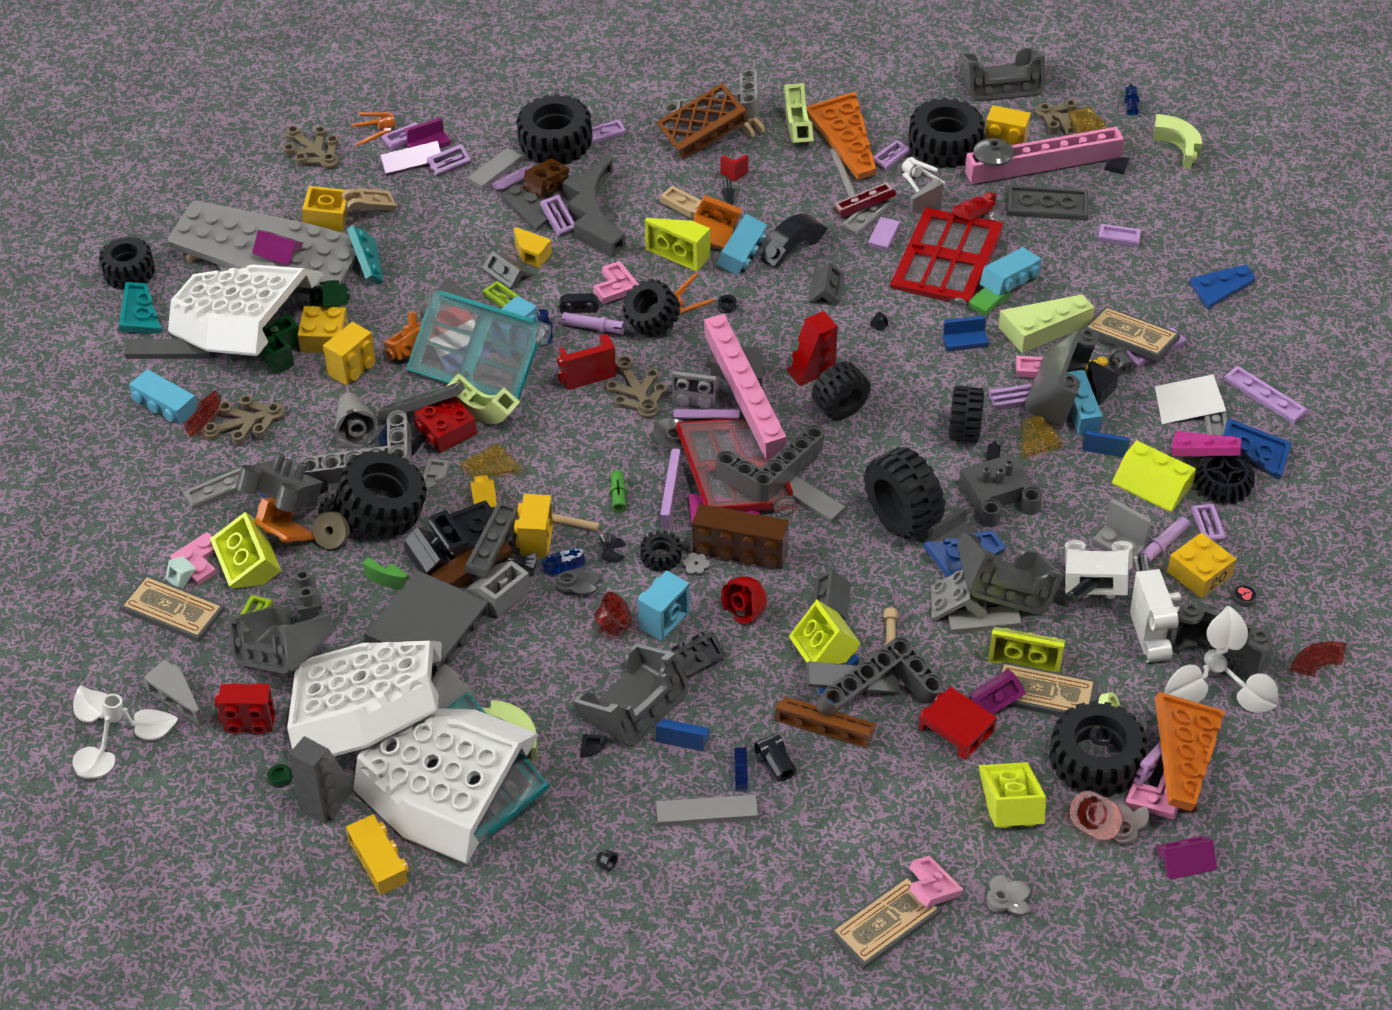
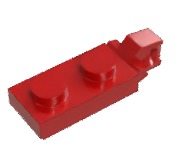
[952,192,997,220]

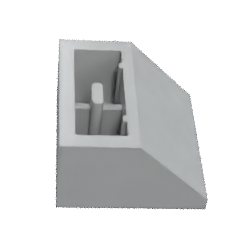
[672,371,720,409]
[464,561,530,617]

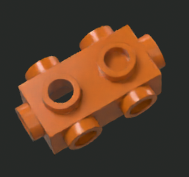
[383,312,421,361]

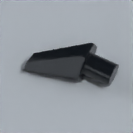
[722,179,735,206]
[411,434,425,456]

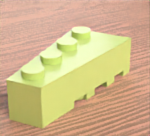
[998,294,1095,353]

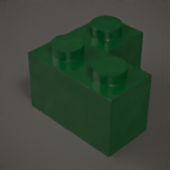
[258,314,299,374]

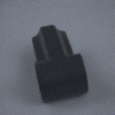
[754,733,796,781]

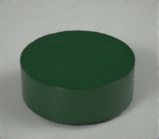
[267,764,293,788]

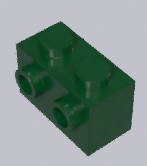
[309,280,350,307]

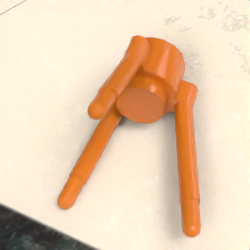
[351,111,395,146]
[674,273,715,316]

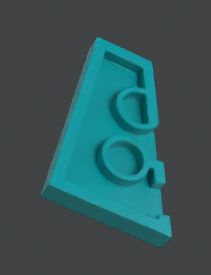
[347,225,384,284]
[119,282,162,334]

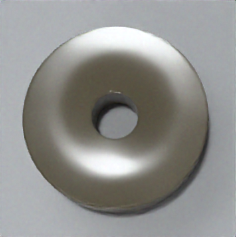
[313,512,350,549]

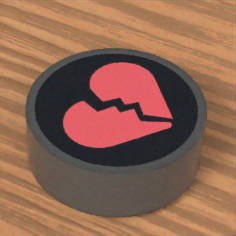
[1232,585,1257,607]

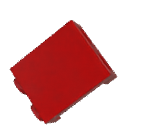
[557,333,616,390]
[919,686,997,760]

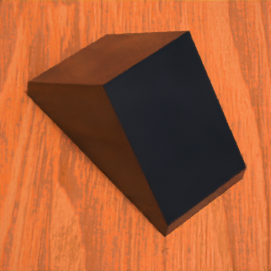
[1087,361,1119,406]

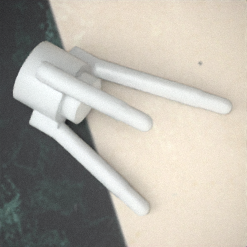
[902,157,946,192]

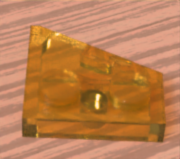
[1068,107,1108,134]
[1022,416,1062,459]
[461,443,522,480]

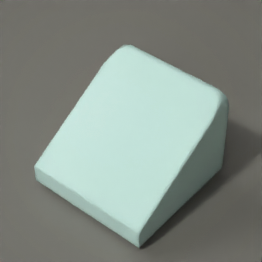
[165,556,196,588]

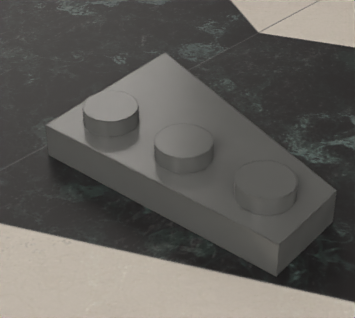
[501,183,561,232]

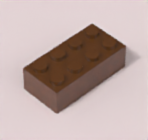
[692,504,789,569]

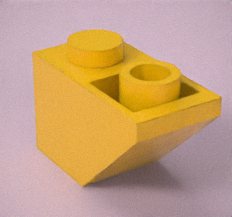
[514,227,552,268]
[469,475,497,508]

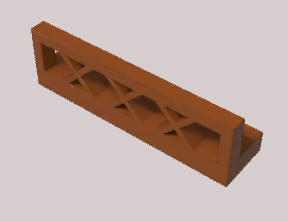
[775,696,877,748]

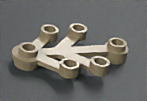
[1035,99,1105,136]
[283,125,339,169]
[606,355,667,418]
[202,395,285,445]

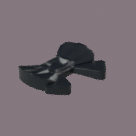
[599,533,626,563]
[505,552,537,577]

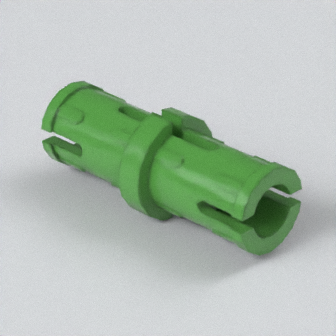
[609,470,627,513]

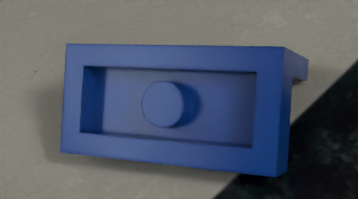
[942,316,989,352]
[1083,430,1130,457]
[656,719,710,752]

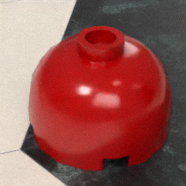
[721,576,767,624]

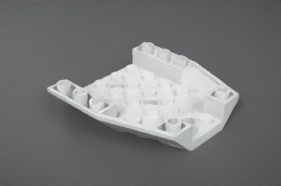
[168,265,323,356]
[287,641,442,757]
[353,708,538,864]

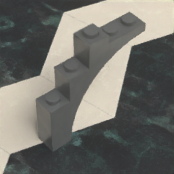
[562,155,625,258]

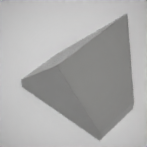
[909,178,943,213]

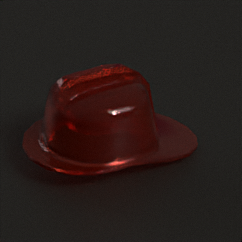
[594,592,632,635]
[1069,791,1123,840]

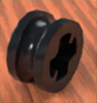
[718,295,737,314]

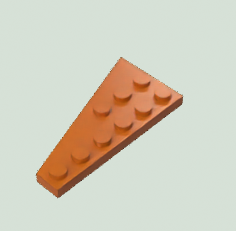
[806,91,876,180]
[1155,692,1226,811]

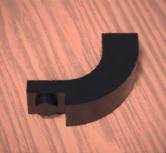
[761,213,828,268]

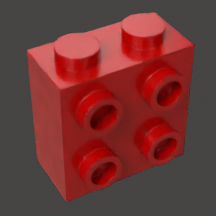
[414,397,477,453]
[214,683,276,734]

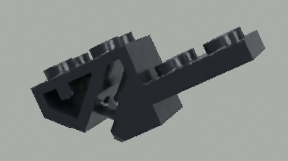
[404,500,508,576]

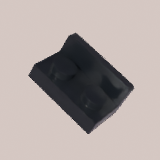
[672,631,727,678]

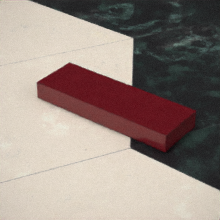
[833,182,897,218]

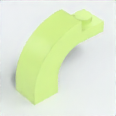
[784,83,813,143]
[1153,114,1202,170]
[447,373,520,424]
[482,700,538,761]

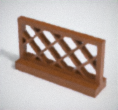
[657,83,749,160]

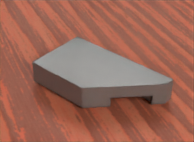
[423,458,450,490]

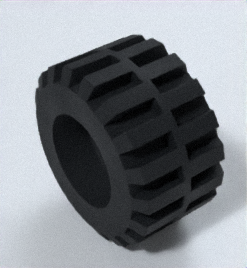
[99,237,155,290]
[622,279,681,337]
[811,361,871,421]
[949,385,984,443]

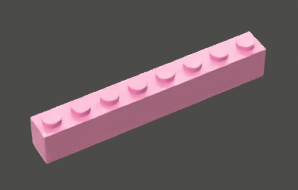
[965,127,1124,184]
[704,314,787,460]

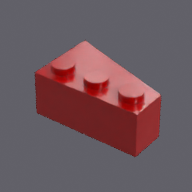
[786,311,838,386]

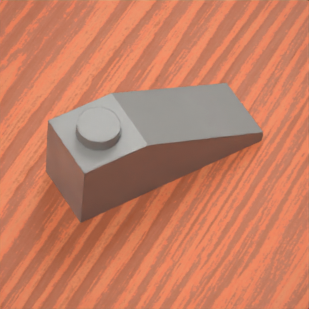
[144,660,202,725]

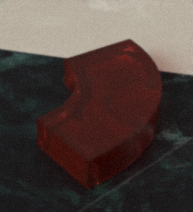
[184,390,221,437]
[1290,641,1347,677]

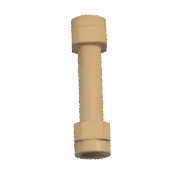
[884,608,898,653]

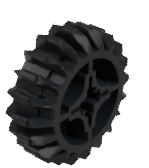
[1194,455,1255,505]

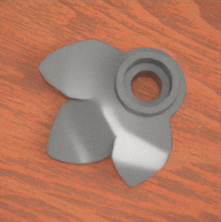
[1099,802,1149,844]
[986,875,1031,915]

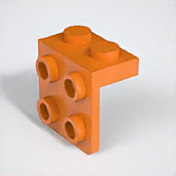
[694,194,742,250]
[254,497,315,543]

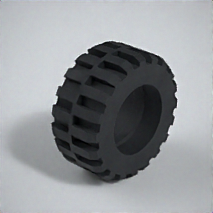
[516,94,593,164]
[908,98,985,168]
[864,447,945,538]
[336,450,427,537]
[1049,701,1148,797]

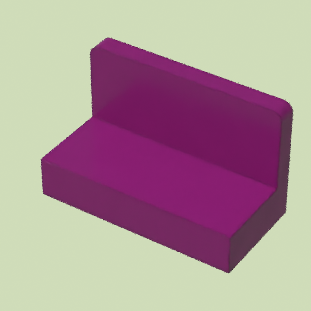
[405,118,451,149]
[252,230,303,265]
[968,669,1026,714]
[1156,835,1217,879]

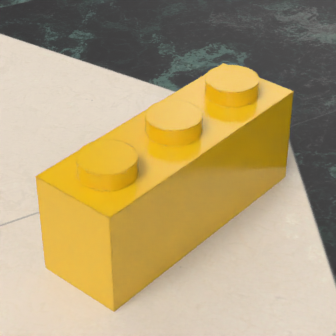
[346,814,410,895]

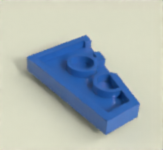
[1189,264,1256,309]
[1222,419,1291,479]
[923,530,1006,577]

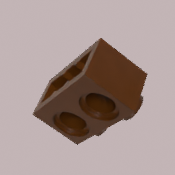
[523,158,569,198]

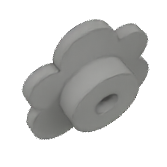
[683,553,710,574]

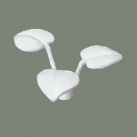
[1164,606,1279,713]
[73,685,178,779]

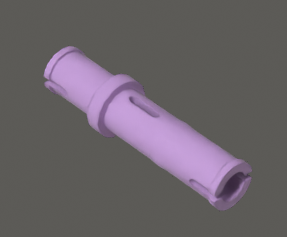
[562,312,626,335]
[1138,516,1190,565]

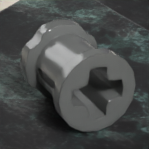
[1108,347,1135,375]

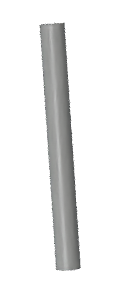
[830,148,856,197]

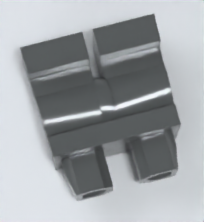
[291,570,324,622]

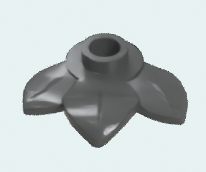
[556,564,601,595]

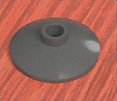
[974,138,1014,166]
[653,418,696,450]

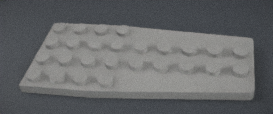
[167,200,358,294]

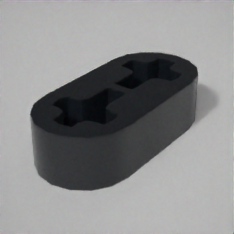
[559,293,599,313]

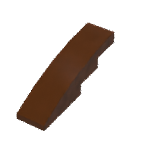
[430,541,512,589]

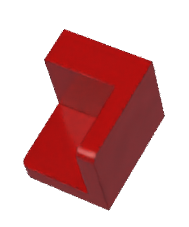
[720,155,749,182]

